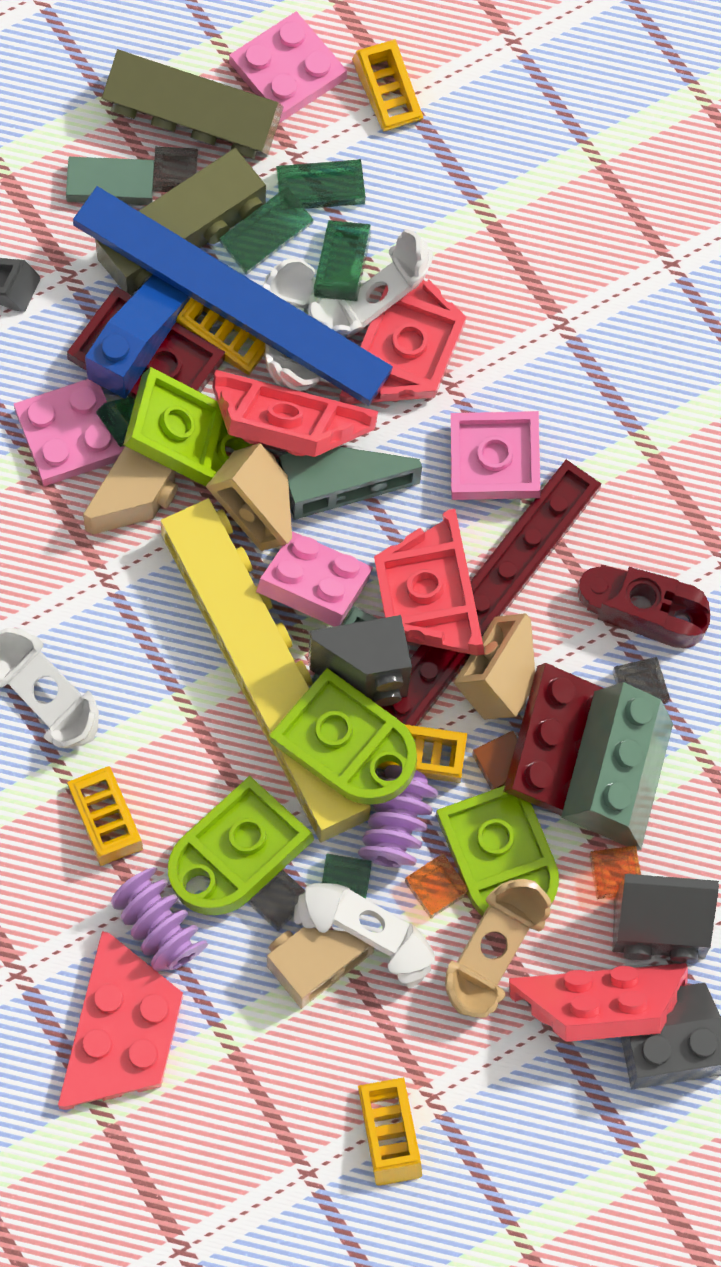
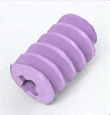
[358,765,438,868]
[111,867,208,971]

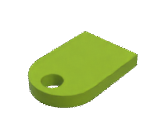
[123,367,254,486]
[269,668,417,805]
[168,776,314,915]
[435,786,559,917]

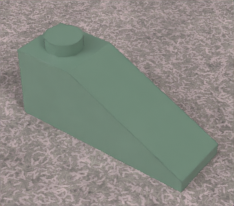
[278,447,422,520]

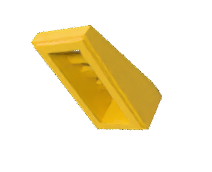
[352,39,424,132]
[176,298,266,376]
[377,724,467,783]
[67,766,143,866]
[358,1077,422,1186]

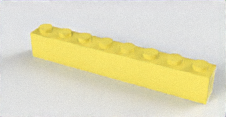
[161,498,371,843]

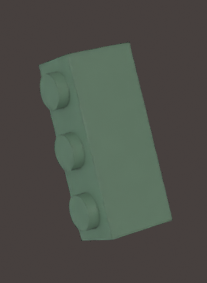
[561,682,673,851]

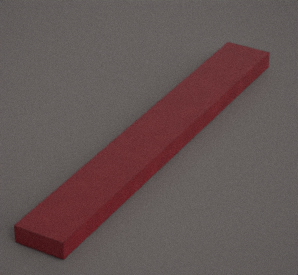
[380,459,602,726]

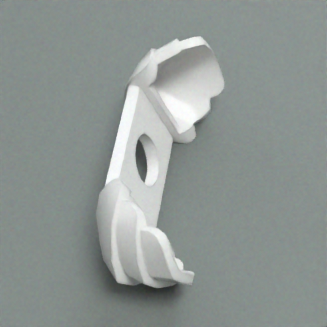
[308,229,433,337]
[263,258,321,391]
[0,628,99,748]
[294,883,435,988]

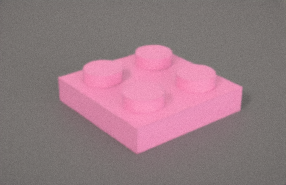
[229,11,347,123]
[14,379,124,487]
[450,411,540,500]
[256,531,373,627]

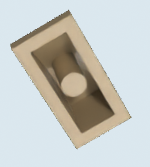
[206,443,292,551]
[83,446,178,535]
[454,613,535,720]
[267,927,375,1009]

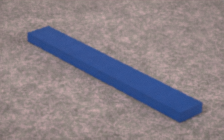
[73,186,393,406]

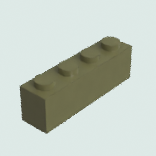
[102,49,284,159]
[95,148,266,295]

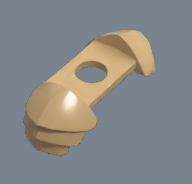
[445,879,551,1018]

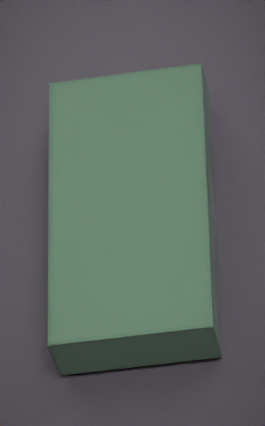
[66,156,154,205]

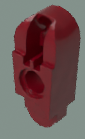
[577,564,711,649]

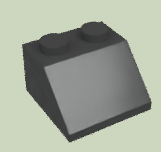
[308,615,412,706]
[612,874,719,964]
[621,982,721,1090]

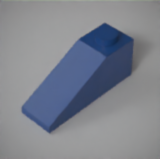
[85,275,191,399]

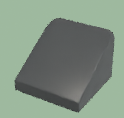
[0,258,40,312]

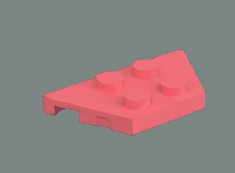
[339,280,466,404]
[212,370,378,457]
[374,509,485,656]
[58,931,183,1110]
[509,963,688,1042]

